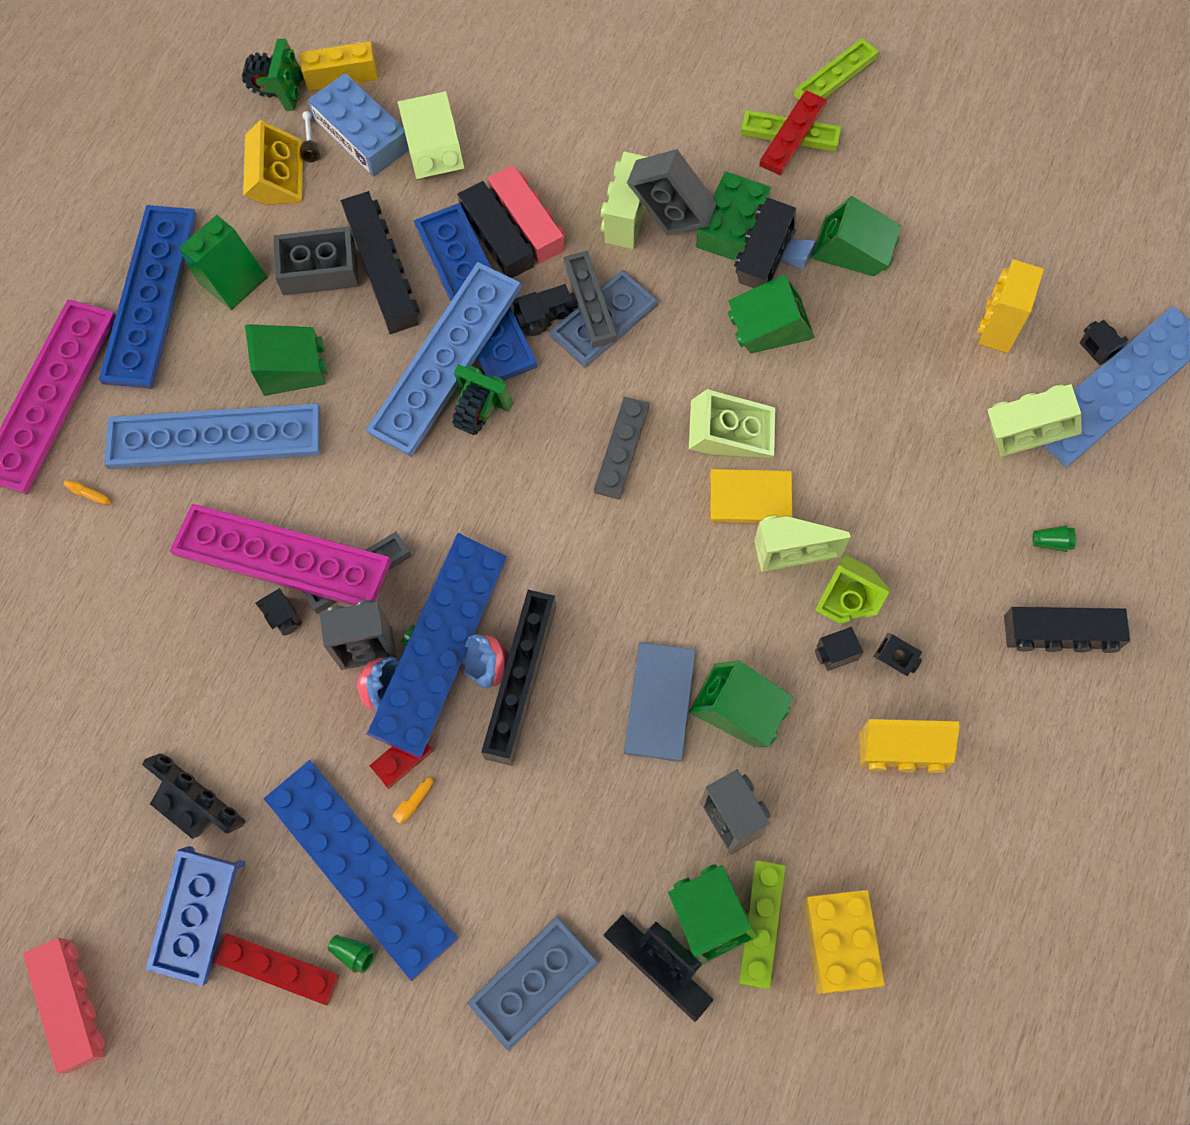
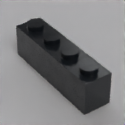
[457,181,535,278]
[1004,607,1130,653]

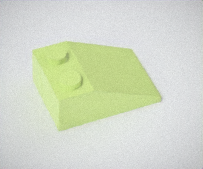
[398,91,464,179]
[689,389,775,458]
[754,516,850,572]

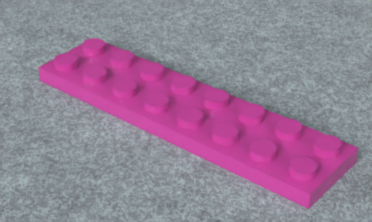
[0,299,116,495]
[170,504,392,606]

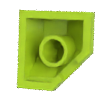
[815,554,890,624]

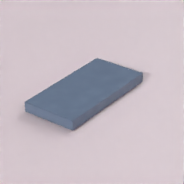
[549,270,658,368]
[624,642,695,762]
[467,916,599,1051]

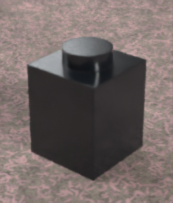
[815,627,863,671]

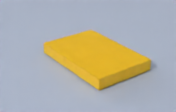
[710,469,792,523]

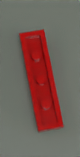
[759,90,827,176]
[214,933,340,1006]

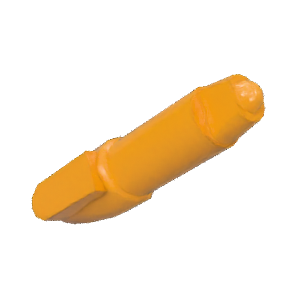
[63,480,111,505]
[392,777,434,824]

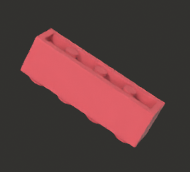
[487,165,566,264]
[23,938,105,1074]

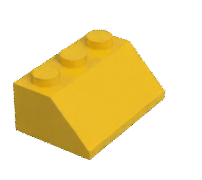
[300,40,378,91]
[243,120,303,205]
[859,719,960,773]

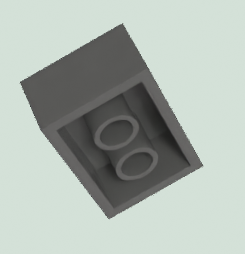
[627,149,717,235]
[274,227,358,295]
[319,600,397,670]
[700,769,771,855]

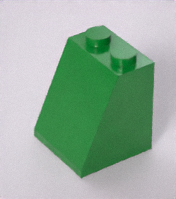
[811,196,901,277]
[179,215,268,310]
[728,274,815,354]
[245,324,328,396]
[689,660,794,747]
[668,864,758,964]

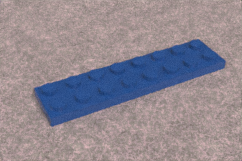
[414,203,538,380]
[99,205,197,389]
[366,533,507,758]
[263,760,459,981]

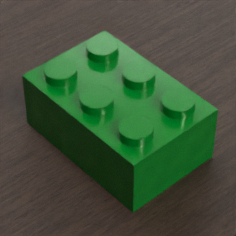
[696,171,772,261]

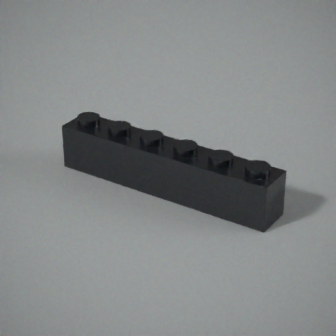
[341,191,420,334]
[481,589,557,766]

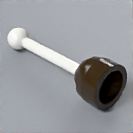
[300,111,320,162]

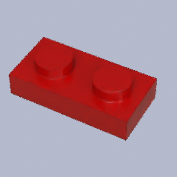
[369,743,433,789]

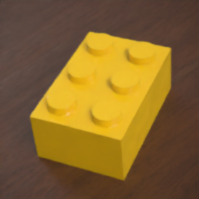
[977,259,1044,353]
[803,890,885,995]

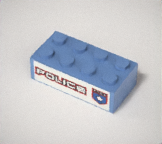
[308,73,409,177]

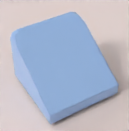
[781,239,816,270]

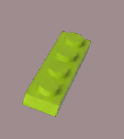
[794,38,879,100]
[740,110,841,152]
[738,860,786,990]

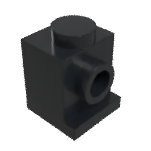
[537,284,578,327]
[512,292,547,336]
[1079,320,1129,365]
[255,588,302,636]
[873,633,922,677]

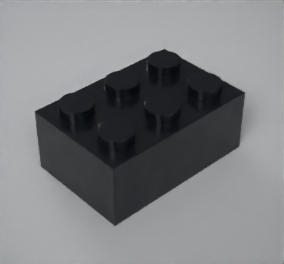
[734,197,797,288]

